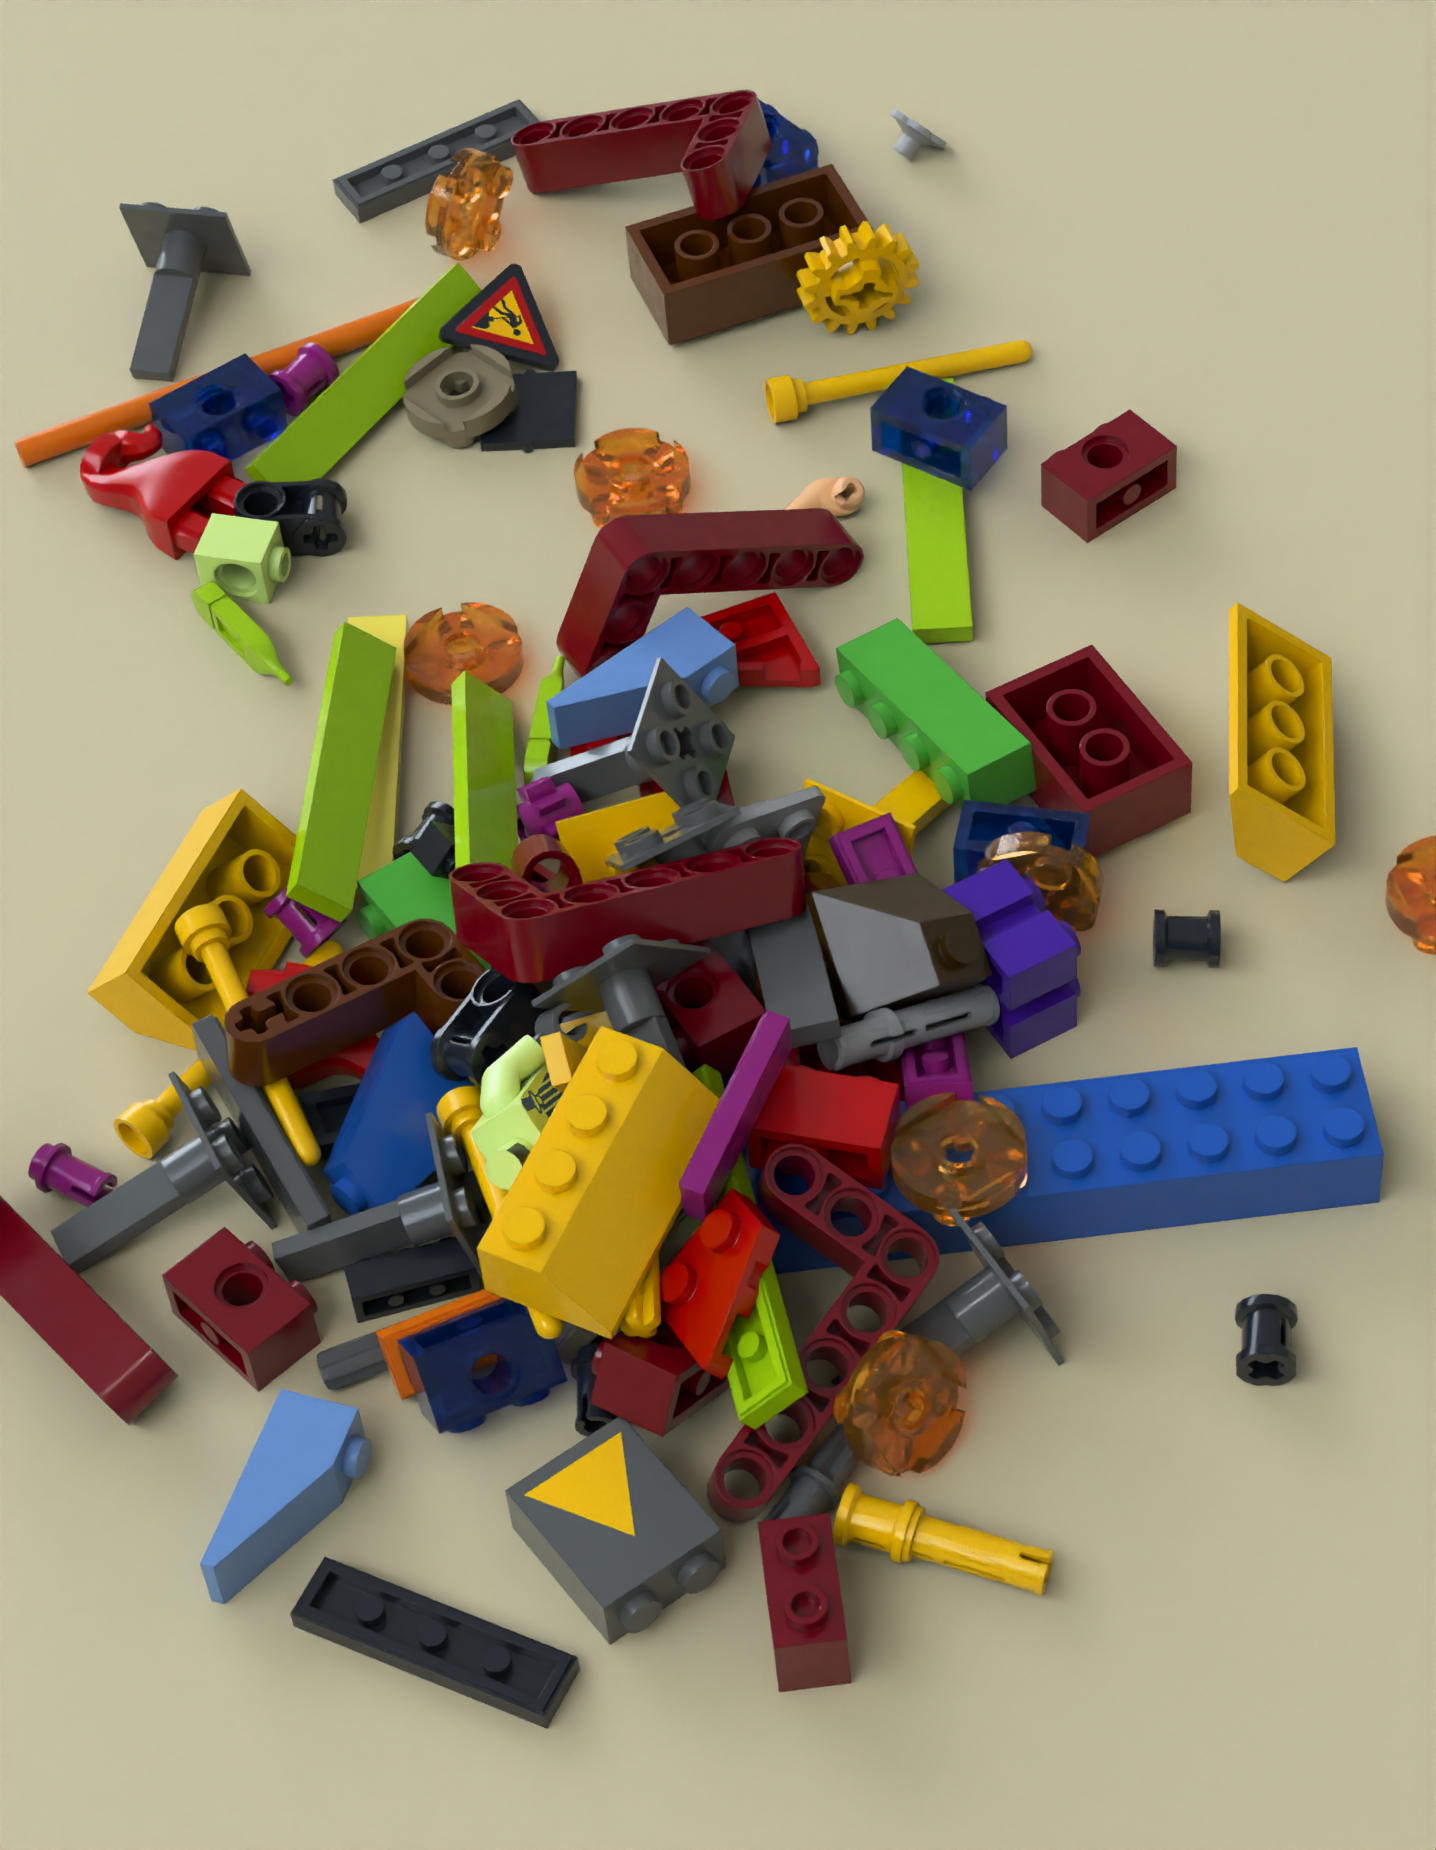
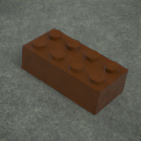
[625,164,874,346]

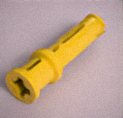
[833,1483,1055,1596]

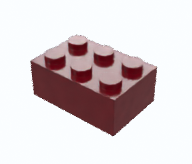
[985,644,1192,862]

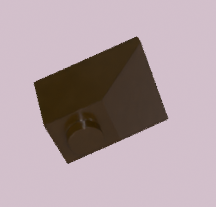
[805,873,993,1020]

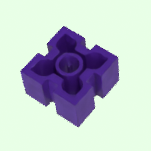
[942,859,1081,1059]

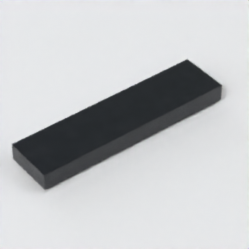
[290,1557,580,1729]

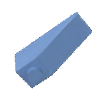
[546,607,739,749]
[200,1389,371,1604]

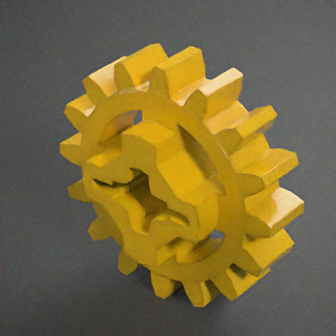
[796,221,919,335]

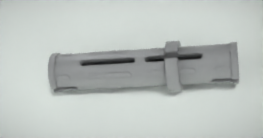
[817,984,1000,1072]

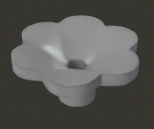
[890,109,947,160]

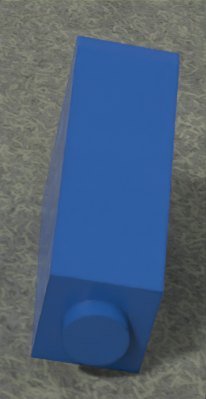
[322,1012,475,1216]

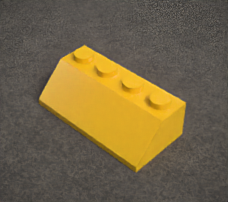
[1229,602,1336,882]
[87,788,305,1051]
[477,1026,720,1339]

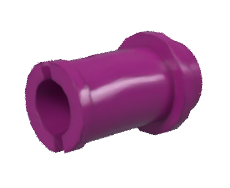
[28,1143,118,1207]

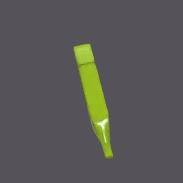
[191,581,294,686]
[524,656,565,785]

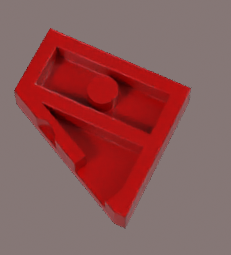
[701,592,821,687]
[660,1188,781,1380]

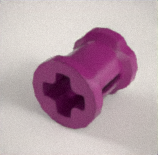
[265,342,340,416]
[263,886,348,958]

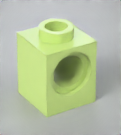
[193,513,291,605]

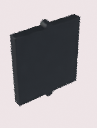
[480,369,578,453]

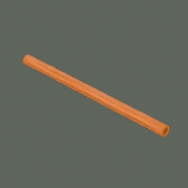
[15,298,418,467]

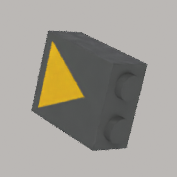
[505,1417,726,1645]

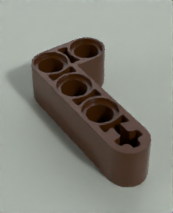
[224,919,486,1087]

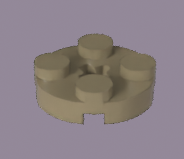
[402,344,519,448]

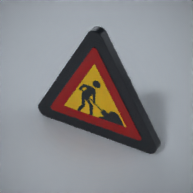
[438,264,559,371]

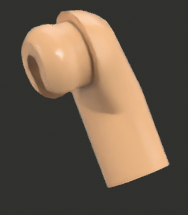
[783,476,865,517]

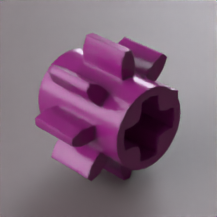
[517,777,585,842]

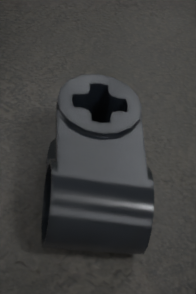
[234,479,347,557]
[430,967,550,1088]

